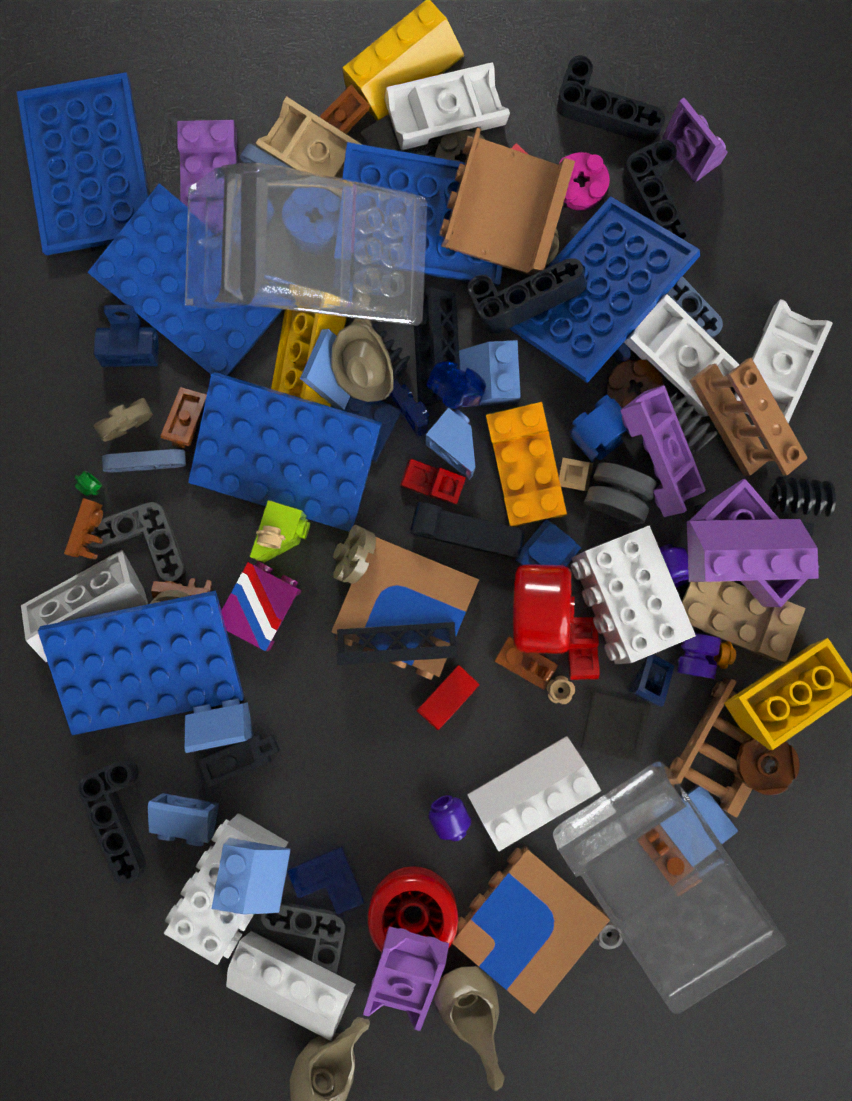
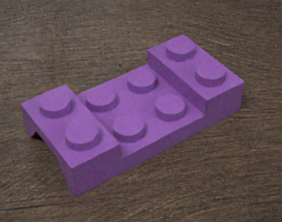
[177,120,238,237]
[620,385,706,517]
[363,927,449,1031]

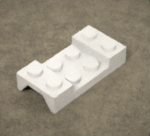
[384,62,510,150]
[624,294,739,417]
[734,299,833,423]

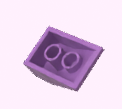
[661,98,728,183]

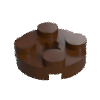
[605,359,663,408]
[736,737,800,795]

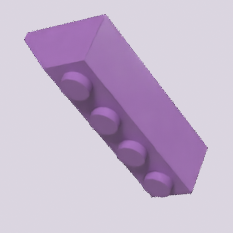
[690,479,820,607]
[687,519,819,582]

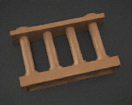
[689,358,807,476]
[669,678,769,818]

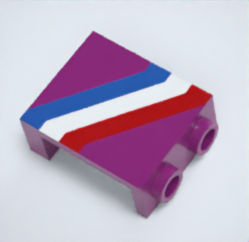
[221,561,302,651]

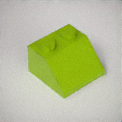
[250,500,310,563]

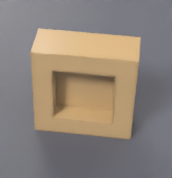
[559,458,593,491]

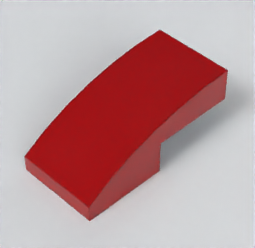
[400,459,466,504]
[568,617,600,680]
[416,665,480,730]

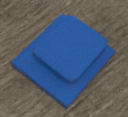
[515,519,581,566]

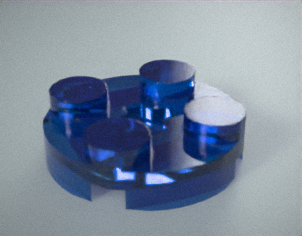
[427,362,486,409]

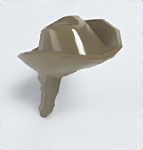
[331,293,393,402]
[433,966,505,1091]
[290,1017,370,1101]

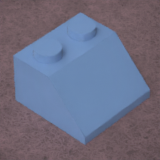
[459,341,520,407]
[426,408,475,480]
[184,698,254,753]
[148,793,219,846]
[211,838,291,914]

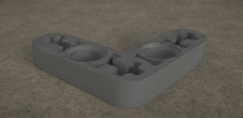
[89,502,186,582]
[261,901,346,974]

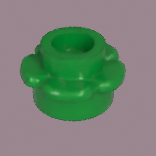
[75,470,102,496]

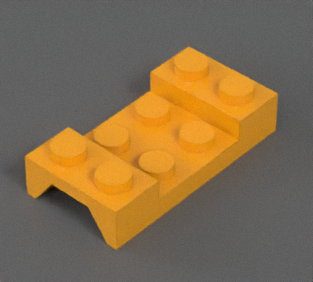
[486,402,567,527]

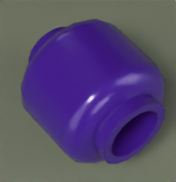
[659,544,689,588]
[428,795,471,842]

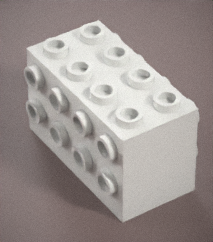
[571,525,696,664]
[164,813,288,965]

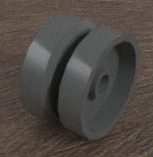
[584,463,658,524]

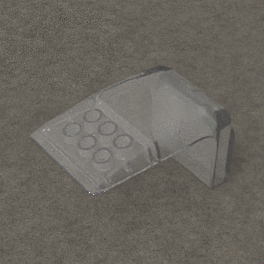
[185,163,427,326]
[553,762,786,1014]

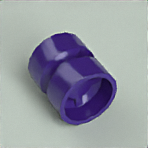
[677,634,721,679]

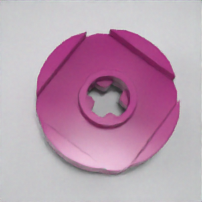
[559,152,610,210]

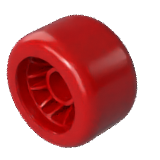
[513,564,575,654]
[368,866,458,953]

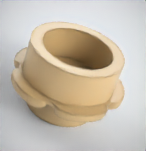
[256,526,286,549]
[546,676,575,704]

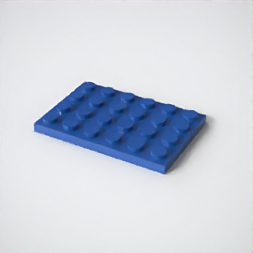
[17,72,149,256]
[332,142,503,286]
[87,184,294,376]
[509,196,700,383]
[188,372,382,532]
[38,591,244,735]

